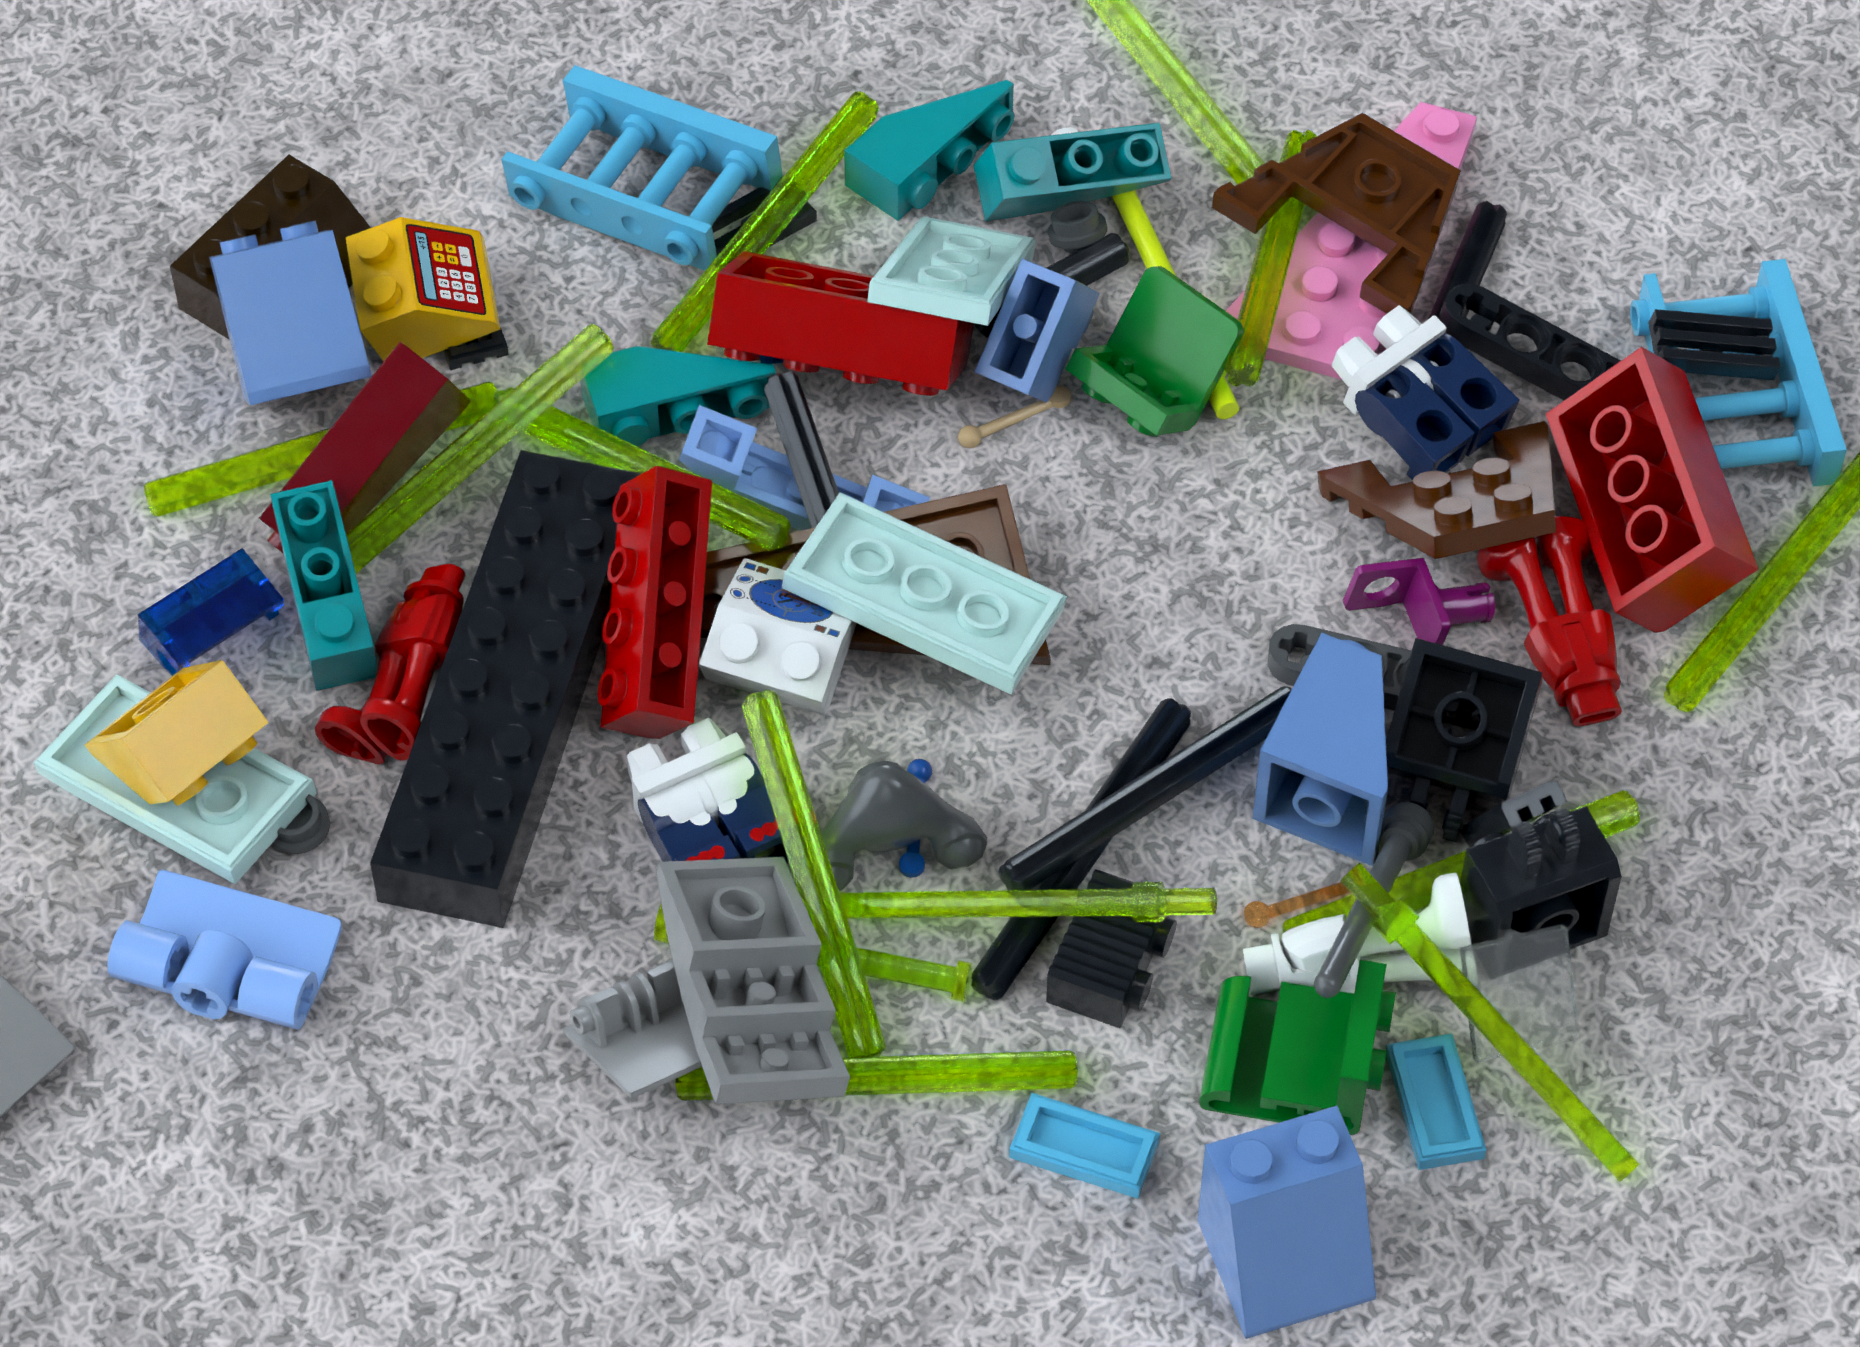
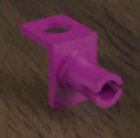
[1343,558,1495,645]

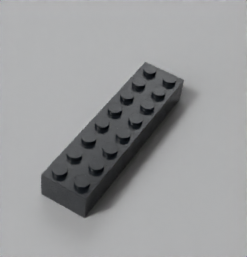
[370,450,641,928]

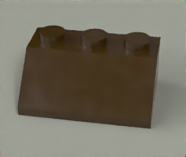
[170,154,371,340]

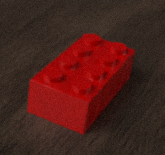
[707,251,974,396]
[1545,346,1759,633]

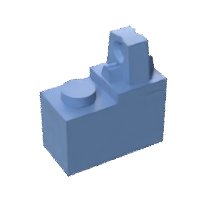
[974,258,1100,403]

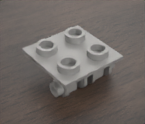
[563,958,702,1099]

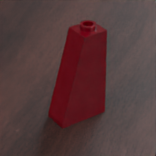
[259,341,471,554]

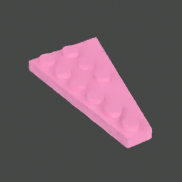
[1226,102,1477,380]

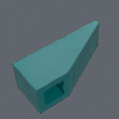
[844,80,1015,221]
[973,122,1172,221]
[578,346,776,451]
[270,480,377,691]

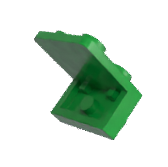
[1065,266,1244,437]

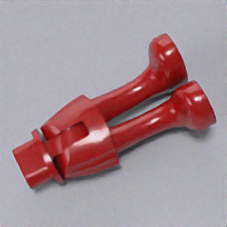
[1476,516,1622,727]
[314,564,466,765]

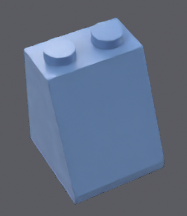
[209,221,372,405]
[1252,632,1388,866]
[1197,1106,1376,1339]

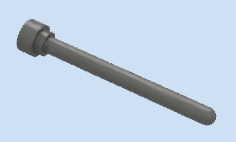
[1314,802,1434,998]

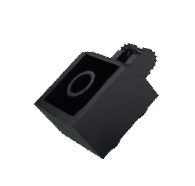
[1386,638,1542,843]
[1460,806,1622,979]

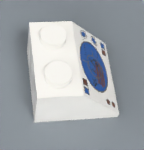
[699,558,857,715]

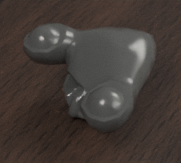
[798,761,987,895]

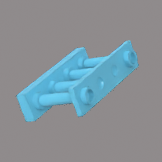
[501,65,783,273]
[1630,259,1847,487]

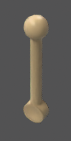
[958,386,1071,448]

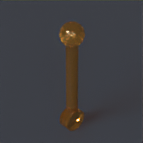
[1244,869,1370,928]

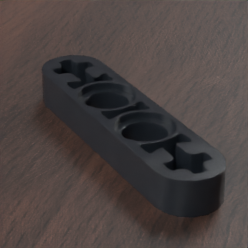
[1438,283,1621,401]

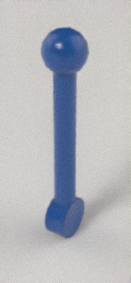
[899,758,932,878]

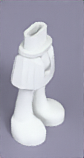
[1243,873,1476,995]

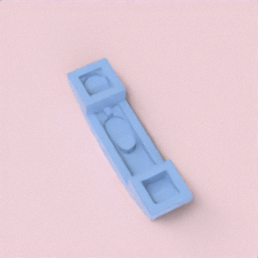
[679,405,930,530]

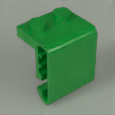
[1199,960,1396,1135]

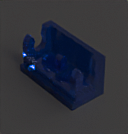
[138,548,284,676]

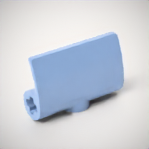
[107,870,342,1030]

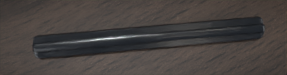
[998,686,1292,896]
[971,698,1191,1001]

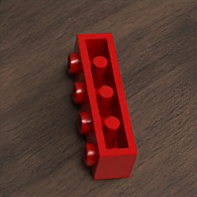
[597,465,712,739]

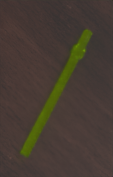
[1340,863,1639,1182]
[826,882,1217,922]

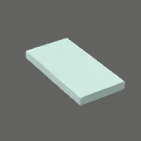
[867,216,1036,326]
[782,492,1067,694]
[33,674,317,884]

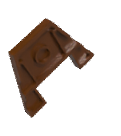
[1212,112,1461,314]
[1317,421,1556,559]

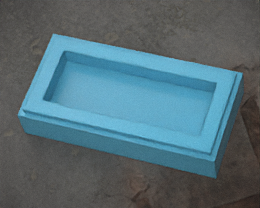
[1386,1033,1486,1170]
[1009,1093,1160,1199]

